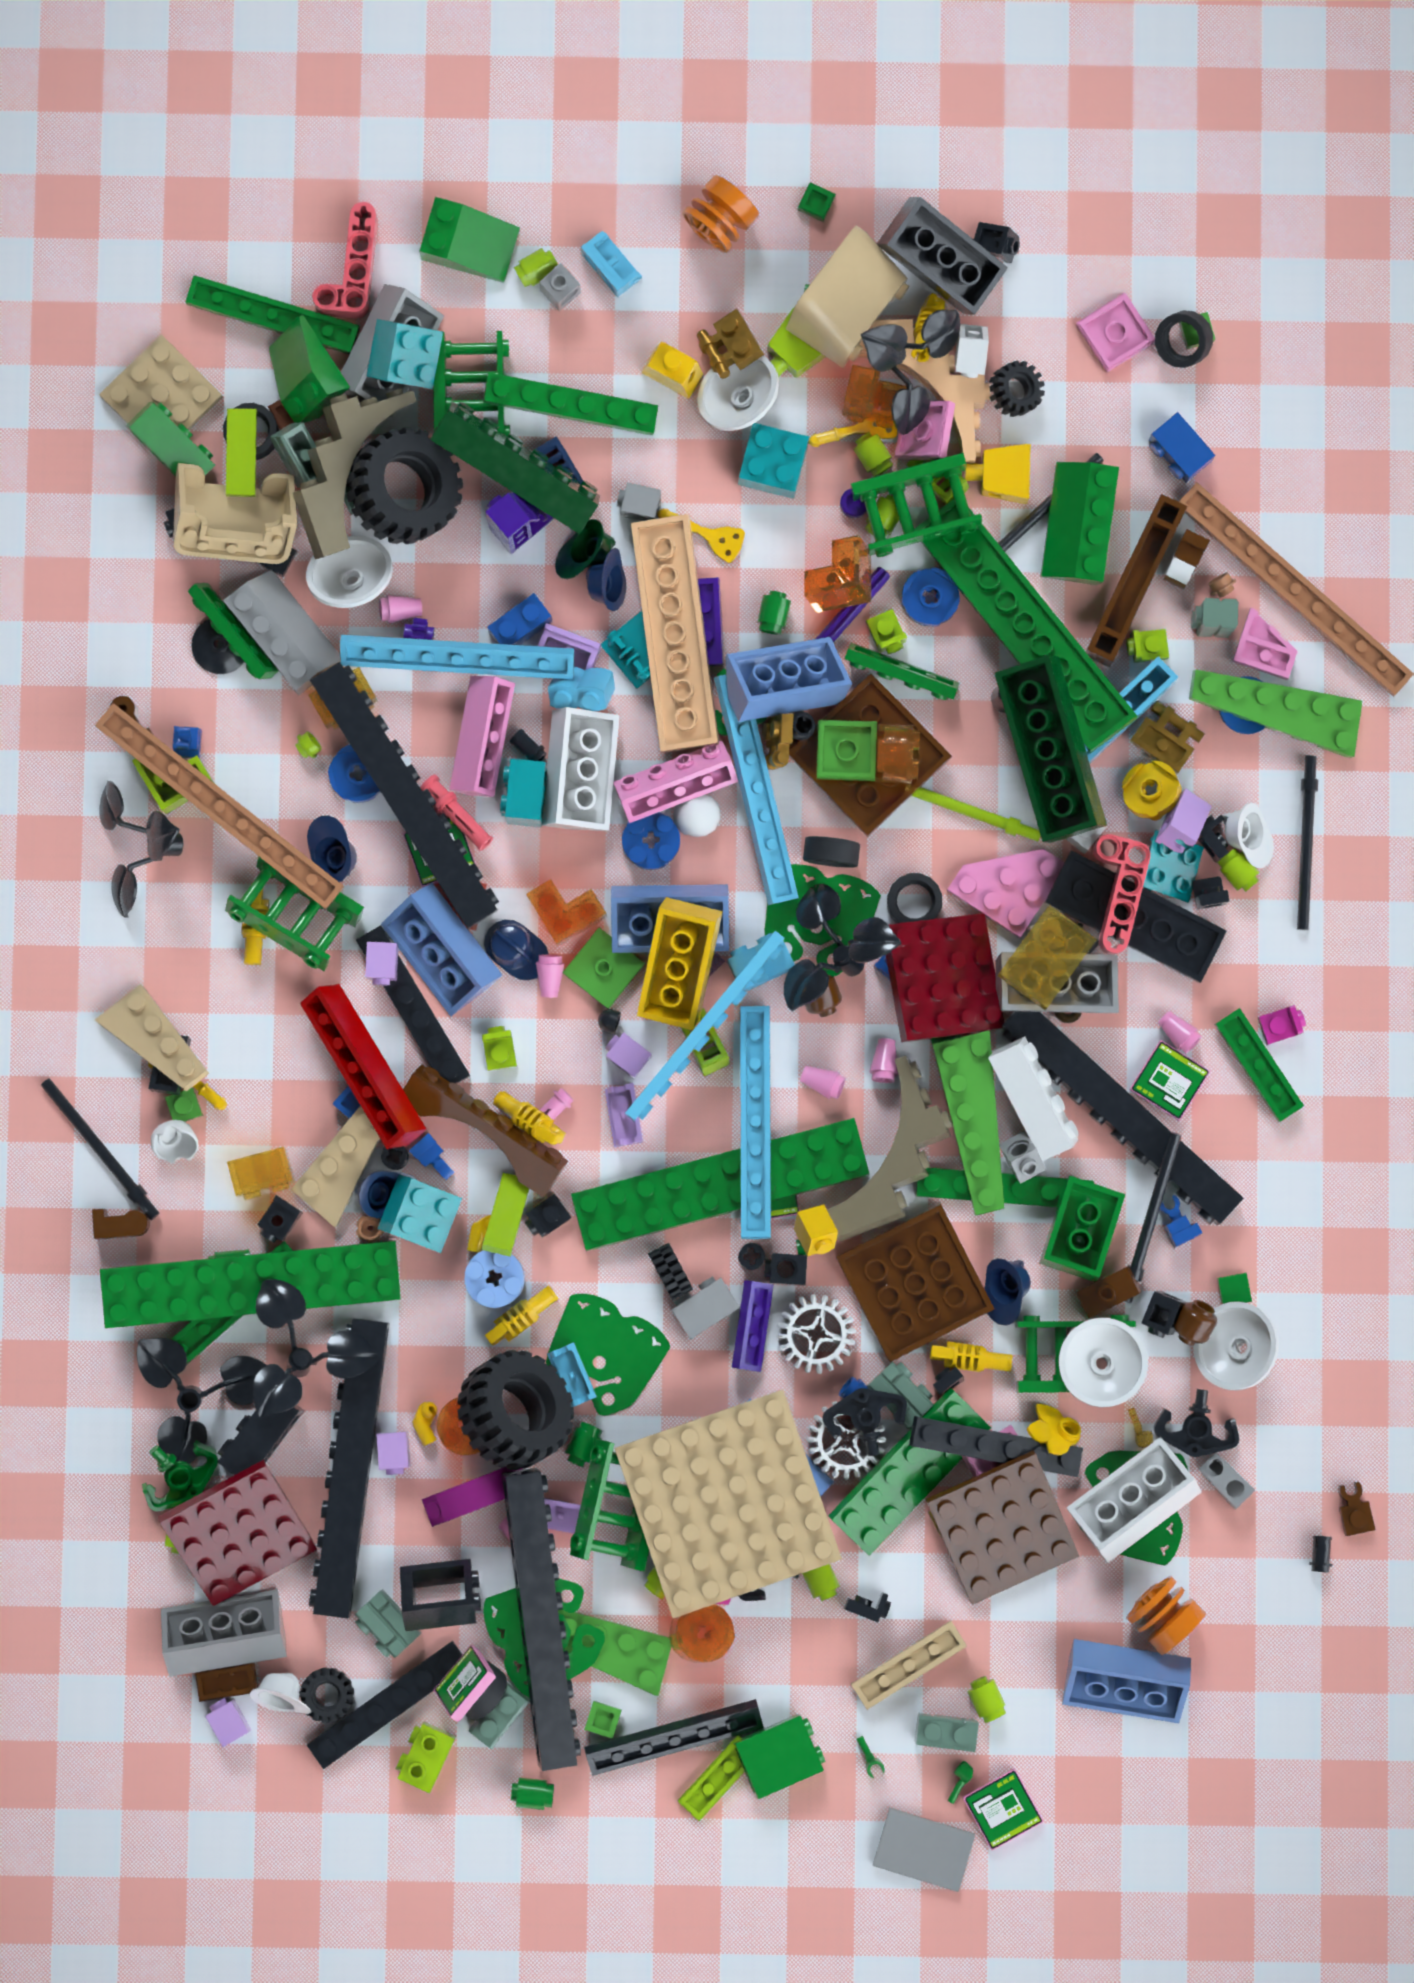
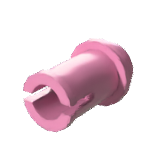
[540,1088,574,1120]

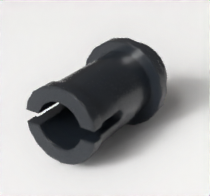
[509,729,547,761]
[1309,1536,1333,1573]

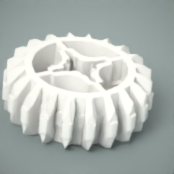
[776,1294,856,1374]
[806,1401,886,1480]

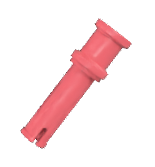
[420,774,493,851]

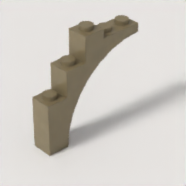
[292,388,417,560]
[827,1055,953,1241]

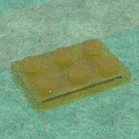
[997,905,1097,1010]

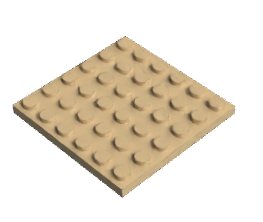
[614,1390,842,1618]

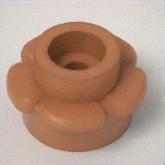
[1208,572,1236,598]
[356,1216,384,1243]

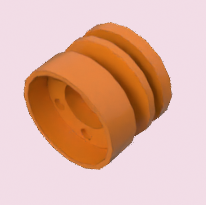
[682,175,759,253]
[1126,1576,1206,1655]

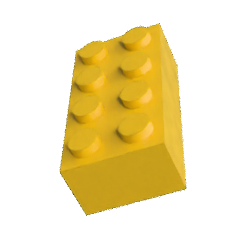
[637,897,723,1031]

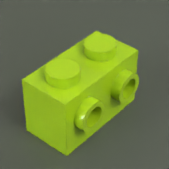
[395,1721,456,1794]

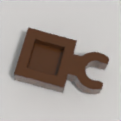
[1338,1482,1376,1536]

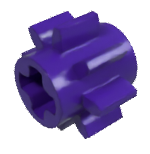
[403,618,435,640]

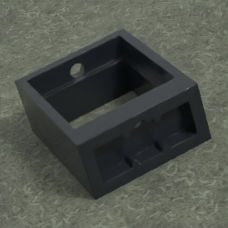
[400,1559,481,1631]

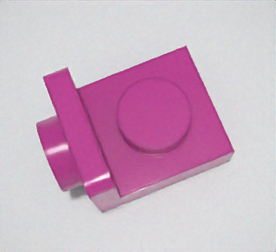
[1258,1005,1306,1045]

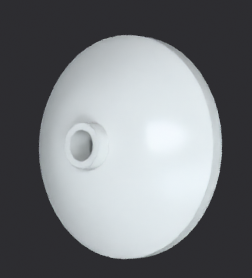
[697,356,779,431]
[306,536,393,608]
[1193,1302,1279,1391]
[1058,1318,1148,1407]

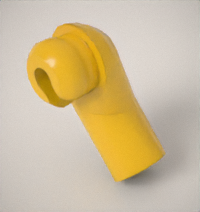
[467,1215,491,1253]
[412,1402,438,1446]

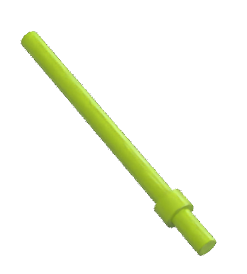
[912,787,1040,842]

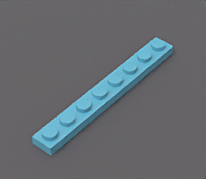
[340,635,574,680]
[714,675,799,905]
[625,931,784,1122]
[740,1006,771,1239]

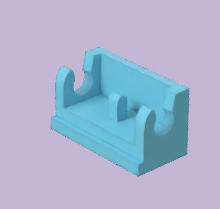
[581,231,642,298]
[547,1342,597,1407]

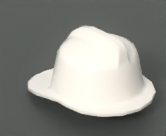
[1223,803,1274,868]
[250,1673,311,1714]

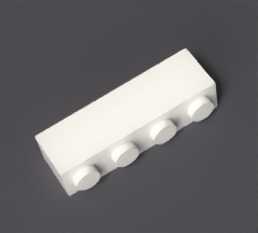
[988,1037,1079,1161]

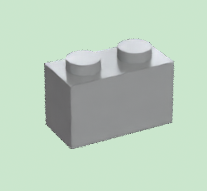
[671,1276,740,1340]

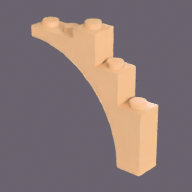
[858,319,990,464]

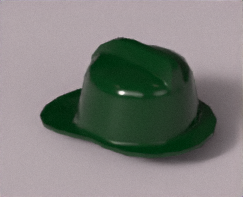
[555,519,616,580]

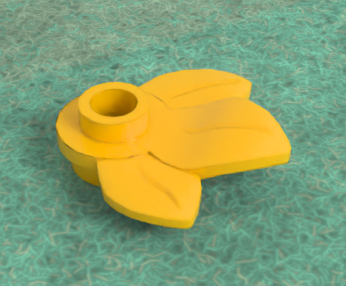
[1027,1404,1081,1455]

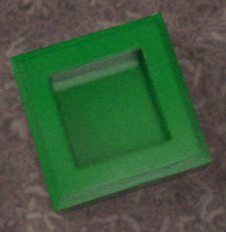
[797,182,836,222]
[1217,1273,1252,1304]

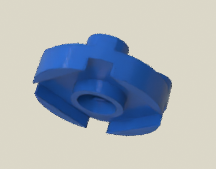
[902,568,960,627]
[328,745,381,803]
[622,812,680,870]

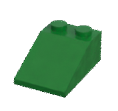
[419,197,520,283]
[269,315,350,423]
[1039,1176,1126,1282]

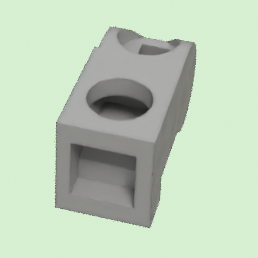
[1198,1453,1255,1510]

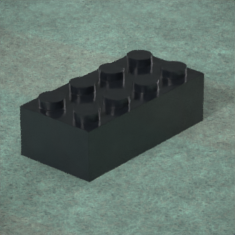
[877,197,1008,315]

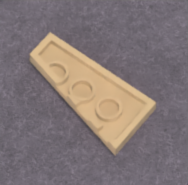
[95,984,209,1091]
[291,1106,380,1228]

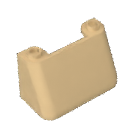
[786,225,909,368]
[173,463,297,564]

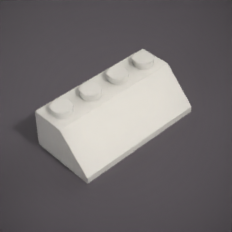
[542,707,619,831]
[1066,1437,1202,1563]

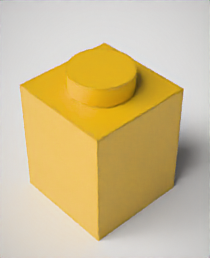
[794,1204,838,1256]

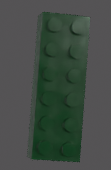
[430,401,600,534]
[994,655,1107,843]

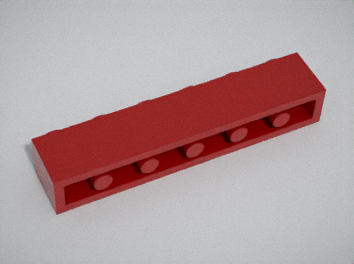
[300,984,427,1149]

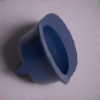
[586,548,626,611]
[307,815,357,883]
[484,919,549,981]
[355,1171,417,1218]
[984,1258,1031,1326]

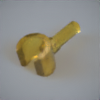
[1128,1407,1153,1448]

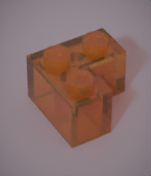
[842,364,907,429]
[804,535,871,613]
[526,879,607,947]

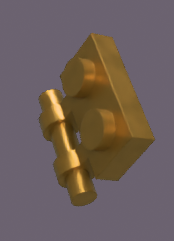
[696,308,765,379]
[1129,701,1205,774]
[762,713,793,770]

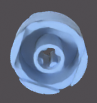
[464,1250,525,1308]

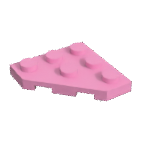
[947,849,1064,938]

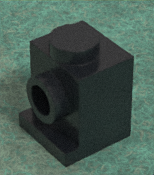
[257,1195,303,1243]
[1141,1291,1187,1338]

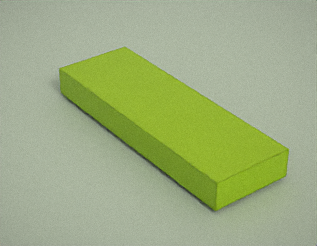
[226,408,257,497]
[482,1172,529,1257]
[677,1735,745,1821]

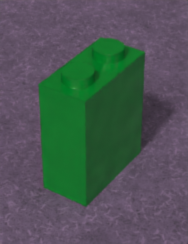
[733,1714,826,1799]

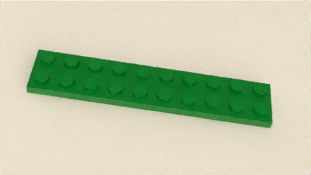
[914,499,1137,754]
[571,1118,870,1252]
[99,1241,401,1329]

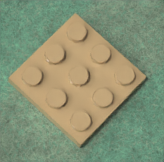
[99,334,223,430]

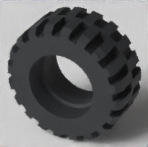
[346,427,463,544]
[457,1350,574,1470]

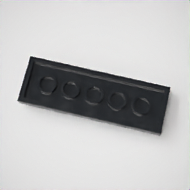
[1044,850,1227,983]

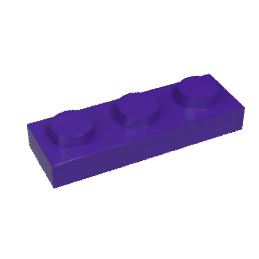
[698,577,724,666]
[732,1280,774,1372]

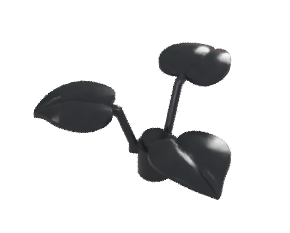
[861,309,960,435]
[99,781,183,918]
[784,884,902,1012]
[253,1279,378,1418]
[137,1338,267,1464]

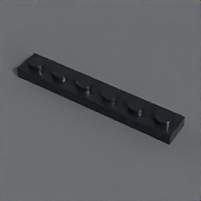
[356,925,471,1084]
[909,1416,1083,1477]
[307,1640,463,1769]
[584,1699,764,1776]

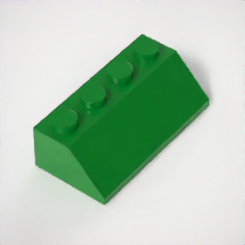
[1040,462,1119,585]

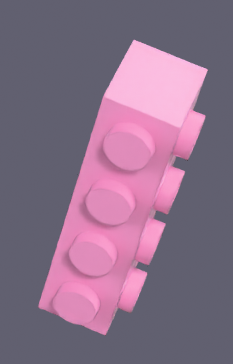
[449,676,515,797]
[613,741,738,823]

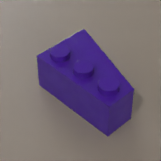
[485,493,554,554]

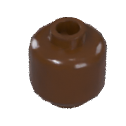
[805,975,842,1017]
[1174,1300,1217,1346]

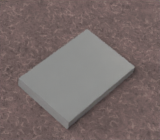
[873,1807,975,1892]

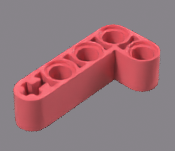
[312,202,378,319]
[1092,834,1151,955]

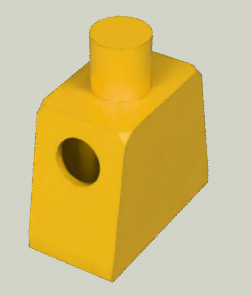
[641,341,703,399]
[965,444,1031,504]

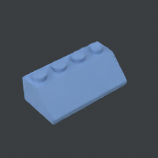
[725,637,852,722]
[381,883,502,1016]
[611,884,729,953]
[1062,1639,1191,1724]

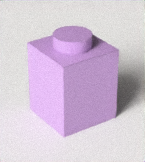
[365,942,398,986]
[605,1033,652,1079]
[377,1431,410,1475]
[205,1698,251,1747]

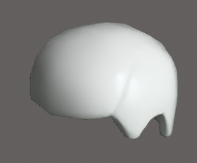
[673,794,721,837]
[151,1120,198,1164]

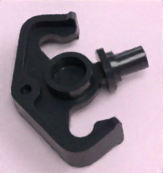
[822,1388,907,1457]
[1153,1389,1239,1457]

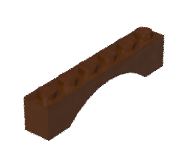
[1085,494,1187,668]
[403,1064,568,1198]

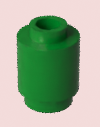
[757,591,791,635]
[564,1421,603,1468]
[511,1777,554,1810]

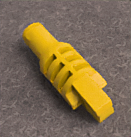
[911,293,945,362]
[241,883,269,965]
[493,1091,566,1145]
[485,1285,559,1346]
[930,1341,1013,1372]

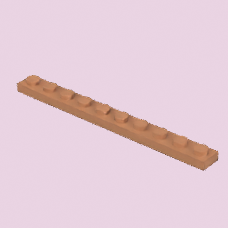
[1179,482,1414,697]
[95,703,344,909]

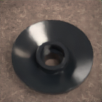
[191,619,244,674]

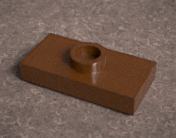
[1075,1266,1142,1318]
[195,1662,258,1702]

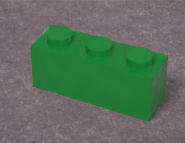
[125,402,215,477]

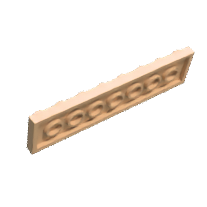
[631,514,719,753]

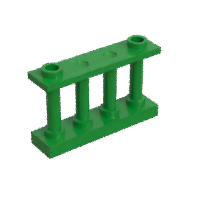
[433,331,511,450]
[851,453,982,558]
[225,856,364,971]
[1015,1315,1136,1393]
[570,1439,649,1571]

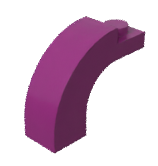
[421,1467,523,1527]

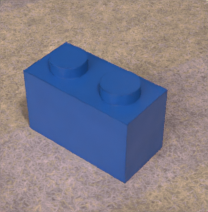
[1149,412,1216,483]
[487,593,553,645]

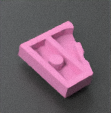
[1232,608,1298,680]

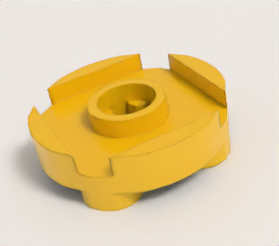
[1122,761,1182,821]

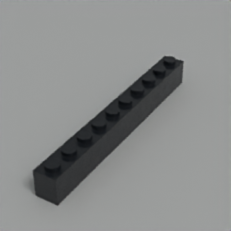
[310,662,499,930]
[1001,1011,1244,1225]
[309,1318,390,1619]
[501,1468,581,1771]

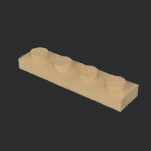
[851,1620,967,1710]

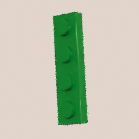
[188,583,279,679]
[844,642,960,700]
[1214,1008,1304,1123]

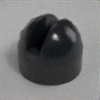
[598,1009,621,1034]

